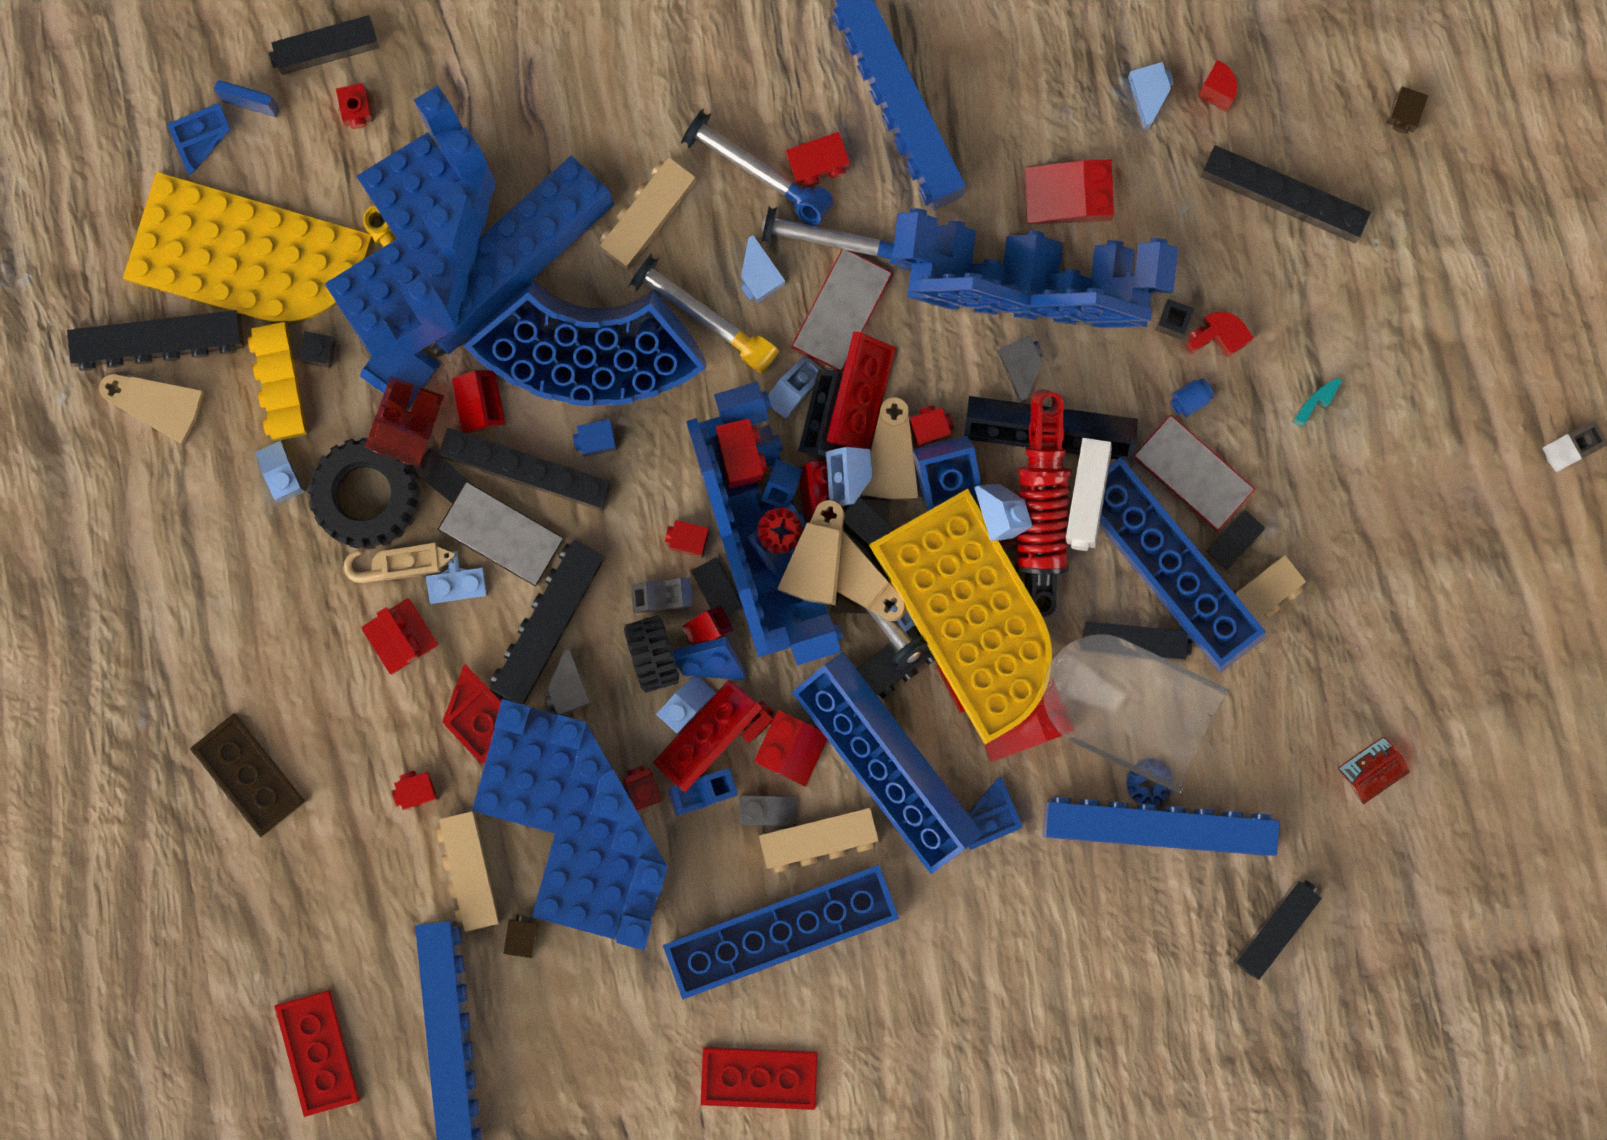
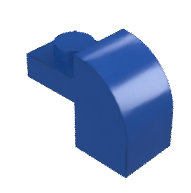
[667,768,738,816]

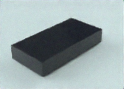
[412,448,472,503]
[1206,509,1266,570]
[691,558,742,616]

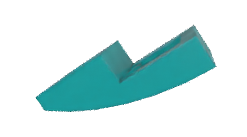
[1292,378,1342,427]

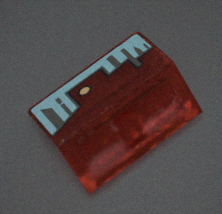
[1338,737,1410,805]

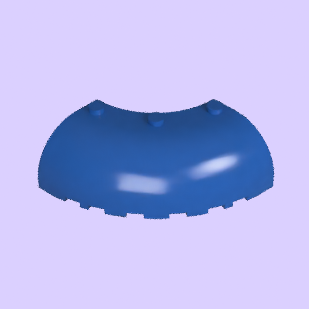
[464,279,706,406]

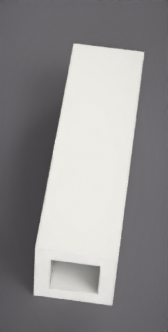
[1066,438,1112,551]

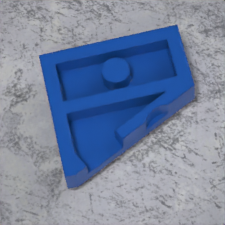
[167,103,231,175]
[673,637,746,680]
[968,777,1023,850]

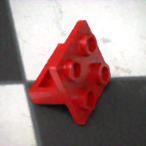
[798,461,850,523]
[361,598,438,675]

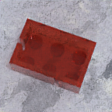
[365,376,444,467]

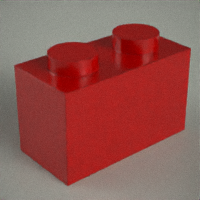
[786,132,850,188]

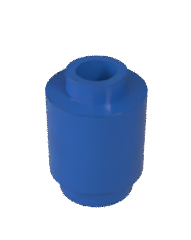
[1170,378,1214,417]

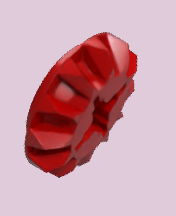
[757,508,803,554]

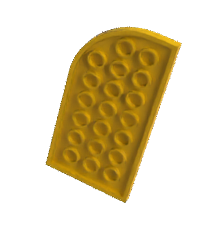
[123,172,372,323]
[869,489,1052,744]

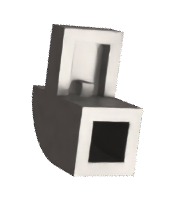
[631,578,693,613]

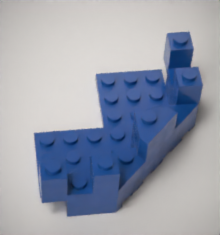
[324,85,496,360]
[892,208,1178,328]
[686,381,843,665]
[472,699,668,951]

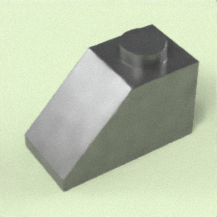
[998,336,1044,403]
[1542,420,1607,472]
[545,650,591,715]
[739,796,797,826]

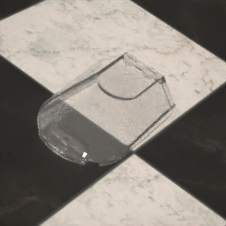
[1043,635,1229,794]

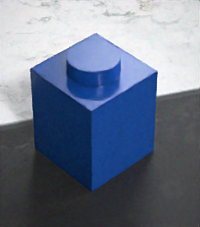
[573,419,617,457]
[760,459,803,508]

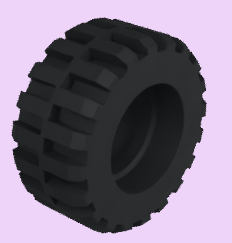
[308,438,420,549]

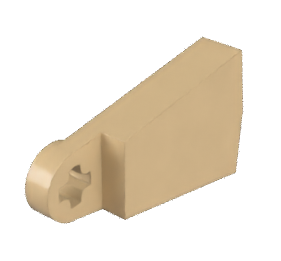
[99,374,204,446]
[861,397,918,501]
[777,500,845,605]
[837,531,906,621]

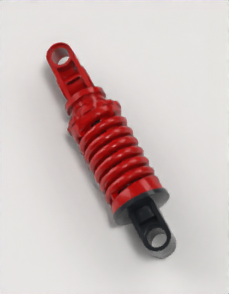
[1014,389,1072,617]

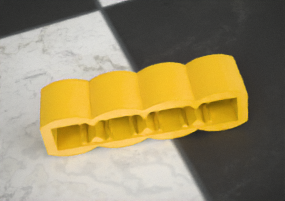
[248,322,308,441]

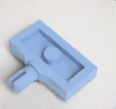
[426,551,487,604]

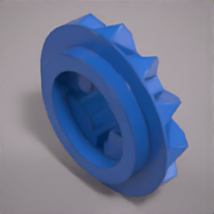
[1126,761,1172,805]

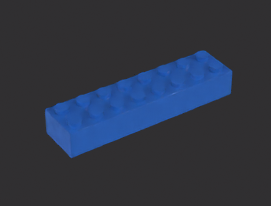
[832,0,966,211]
[435,155,614,355]
[1099,457,1266,673]
[792,652,983,874]
[1042,797,1279,856]
[663,865,899,1000]
[415,921,482,1140]

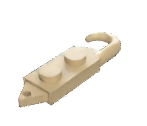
[344,543,456,583]

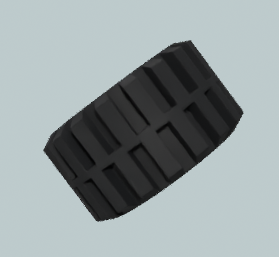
[624,615,679,693]

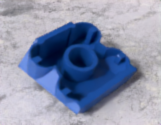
[360,346,440,410]

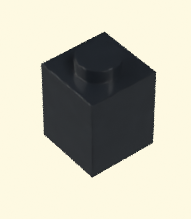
[1155,299,1194,340]
[298,331,336,369]

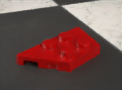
[442,664,520,764]

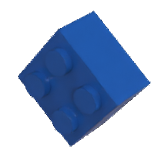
[912,436,981,511]

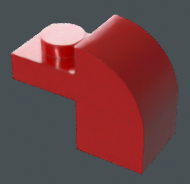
[1185,312,1254,358]

